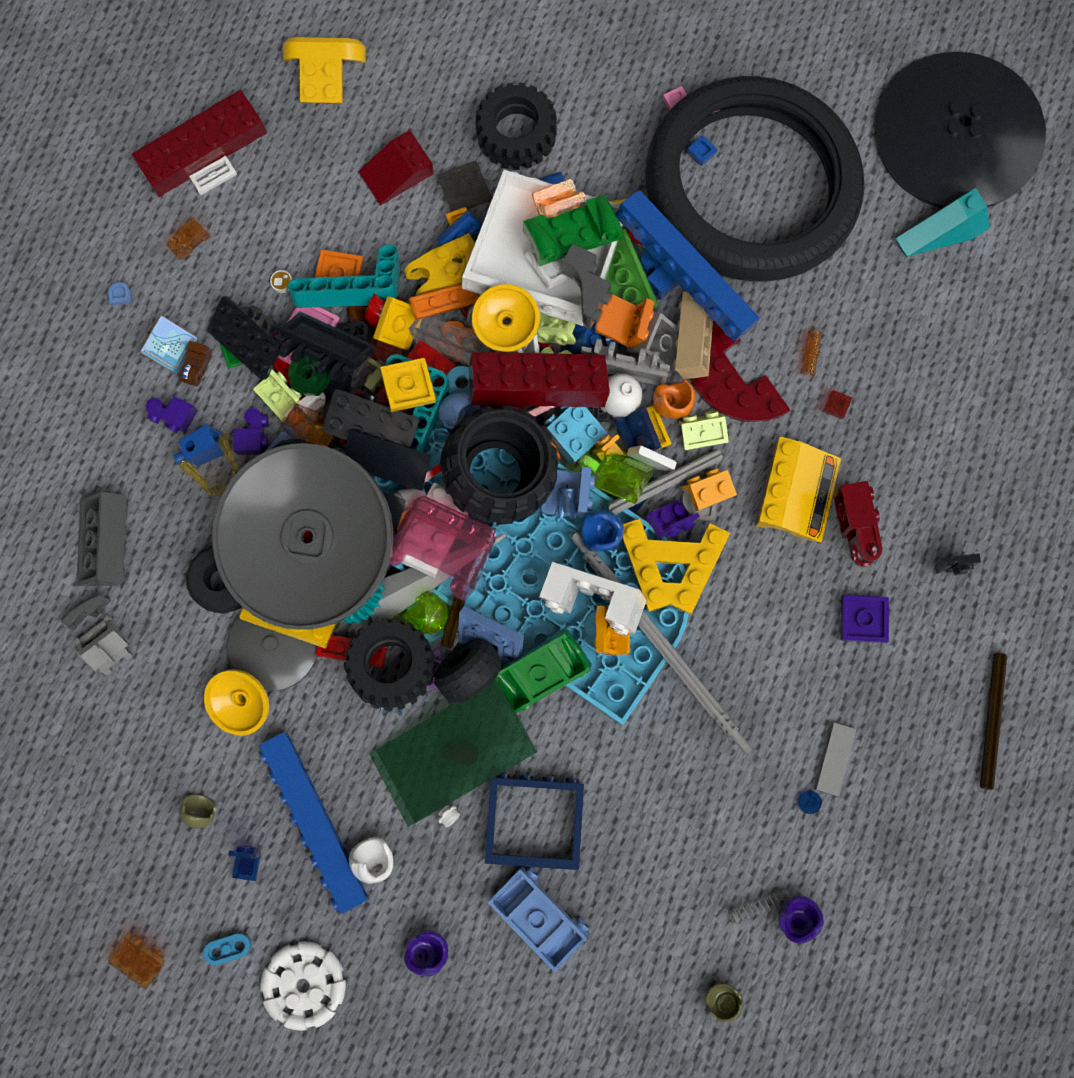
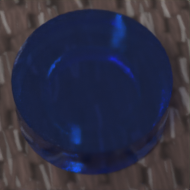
[797,791,822,814]

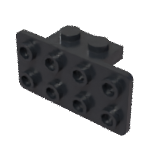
[207,296,282,380]
[323,389,419,448]

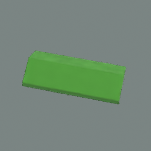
[605,228,658,310]

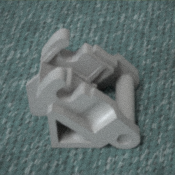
[74,614,134,676]

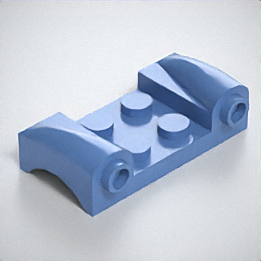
[488,866,590,973]

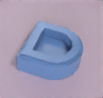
[108,282,132,306]

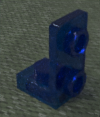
[228,845,261,881]

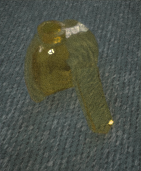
[179,433,240,498]

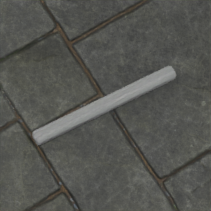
[607,449,723,515]

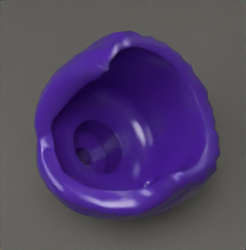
[778,896,824,944]
[404,930,449,977]

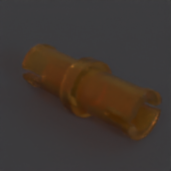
[801,330,822,376]

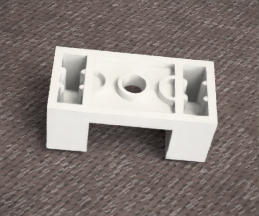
[539,562,647,636]

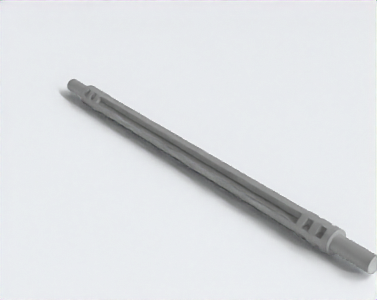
[571,532,752,755]

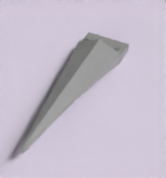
[351,533,507,636]

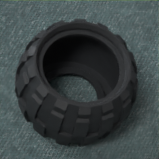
[440,405,559,525]

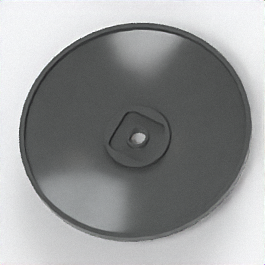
[212,443,393,630]

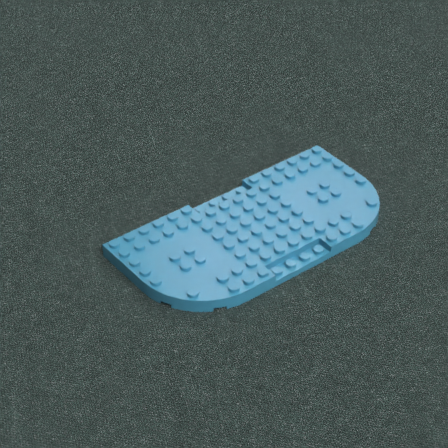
[372,415,689,726]

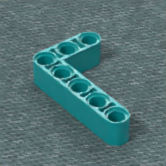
[288,244,401,308]
[386,354,450,452]

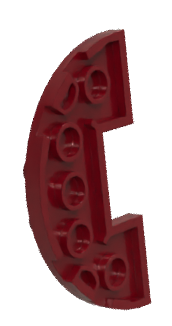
[691,321,791,422]

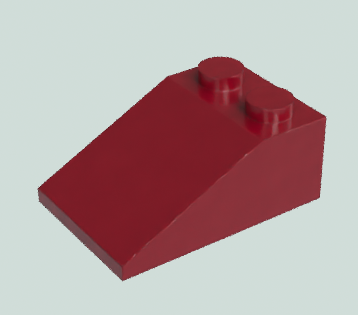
[358,130,434,206]

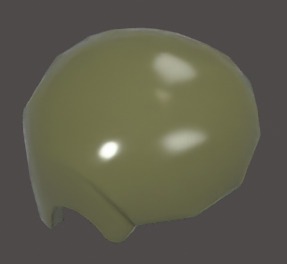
[179,794,216,828]
[705,983,743,1022]

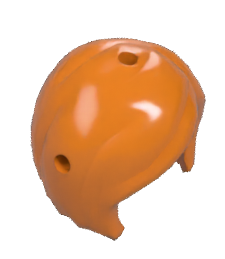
[653,380,696,419]

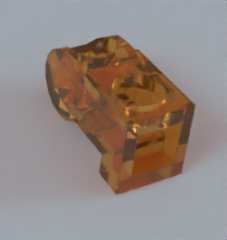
[167,217,212,260]

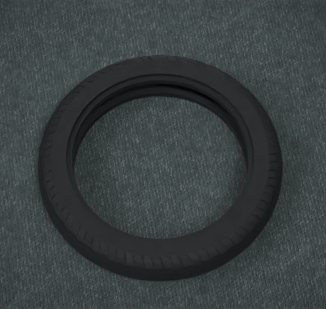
[646,76,864,282]

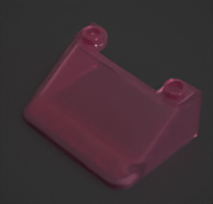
[389,496,496,601]

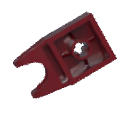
[833,481,882,567]

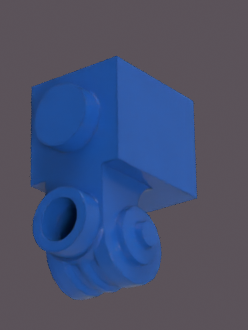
[641,252,678,300]

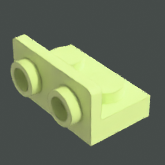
[537,313,576,345]
[678,410,729,450]

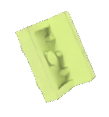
[253,370,301,422]

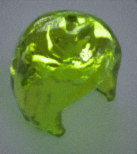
[402,591,448,635]

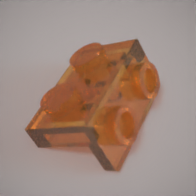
[532,179,586,218]
[108,933,165,990]

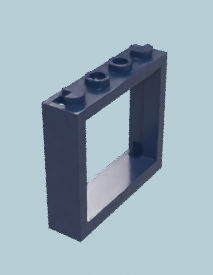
[485,774,584,870]

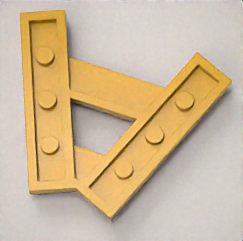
[622,519,730,615]

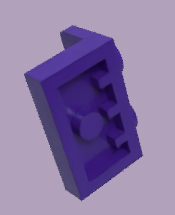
[646,500,700,539]

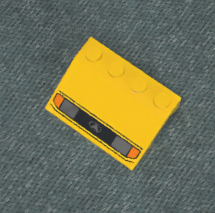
[756,437,841,543]

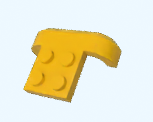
[282,37,366,104]

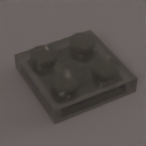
[437,160,492,212]

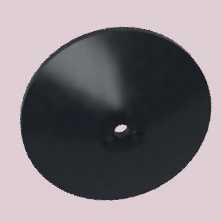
[874,52,1046,208]

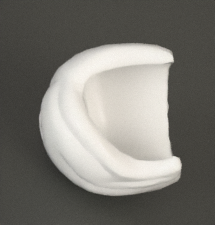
[349,837,393,884]

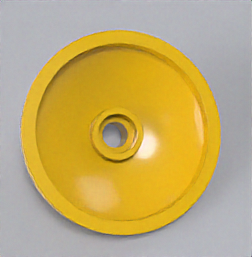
[472,284,540,352]
[204,669,269,736]

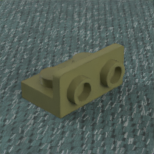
[364,358,386,395]

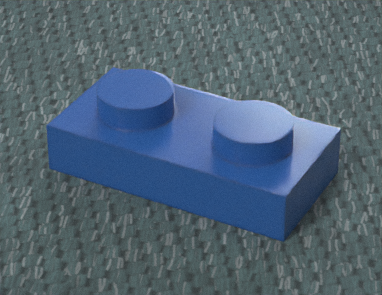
[437,211,483,246]

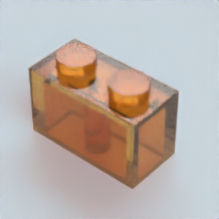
[284,403,333,447]

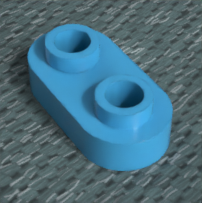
[203,933,252,966]

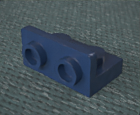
[614,407,662,459]

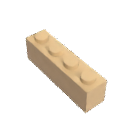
[674,291,713,379]

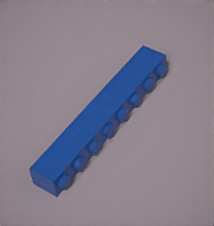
[616,190,760,342]
[259,732,369,914]

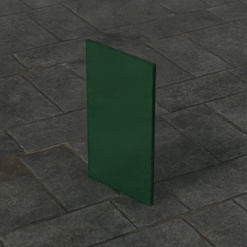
[370,678,537,827]

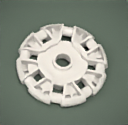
[260,941,346,1031]

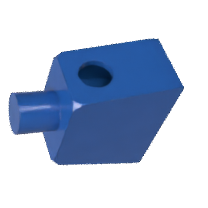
[173,424,231,466]

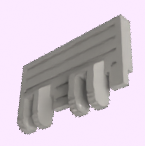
[581,339,670,386]

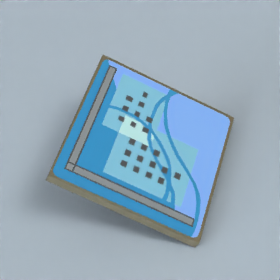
[139,315,198,375]

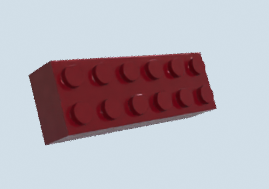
[131,89,267,197]
[468,352,610,407]

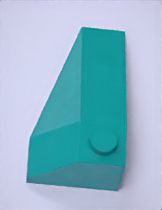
[895,188,990,257]

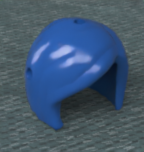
[581,509,624,552]

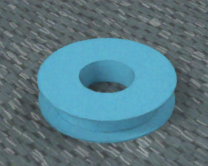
[447,366,470,394]

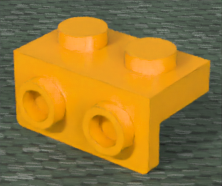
[681,468,737,511]
[594,606,630,656]

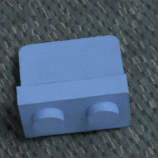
[542,467,595,518]

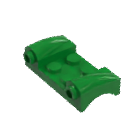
[523,194,622,266]
[491,627,592,715]

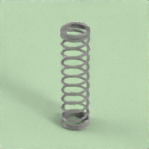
[730,888,790,923]

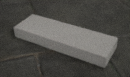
[815,723,856,797]

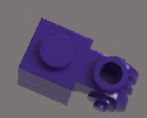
[146,396,198,433]
[233,408,269,455]

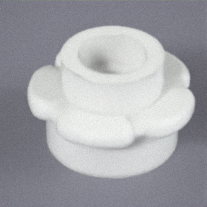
[438,805,460,827]

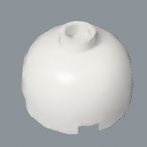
[601,373,643,418]

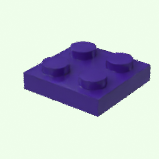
[841,595,889,643]

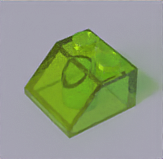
[594,452,655,504]

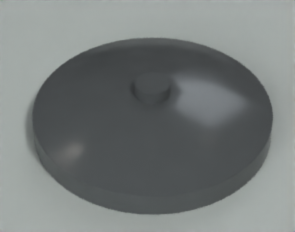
[228,616,317,691]

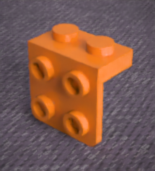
[595,295,654,349]

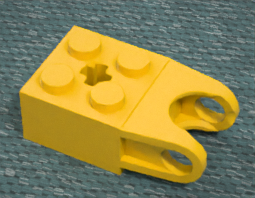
[404,233,475,296]

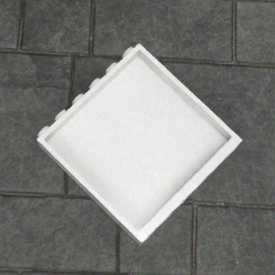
[462,170,624,326]

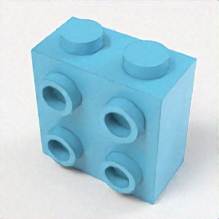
[544,407,607,463]

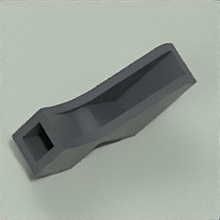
[562,244,613,329]

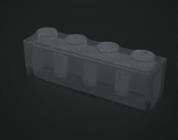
[409,317,495,366]

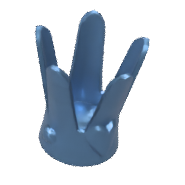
[554,484,578,519]

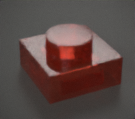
[822,390,852,419]

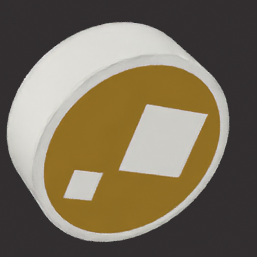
[270,270,292,293]

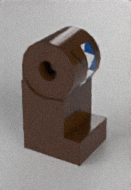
[179,341,212,387]

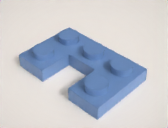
[458,607,524,664]

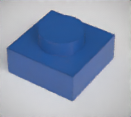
[687,135,718,166]

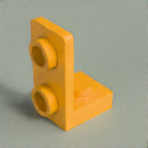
[592,434,626,471]

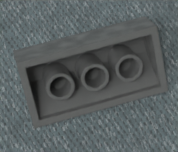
[76,491,128,586]

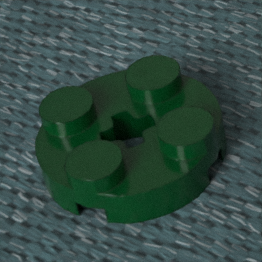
[288,356,332,396]

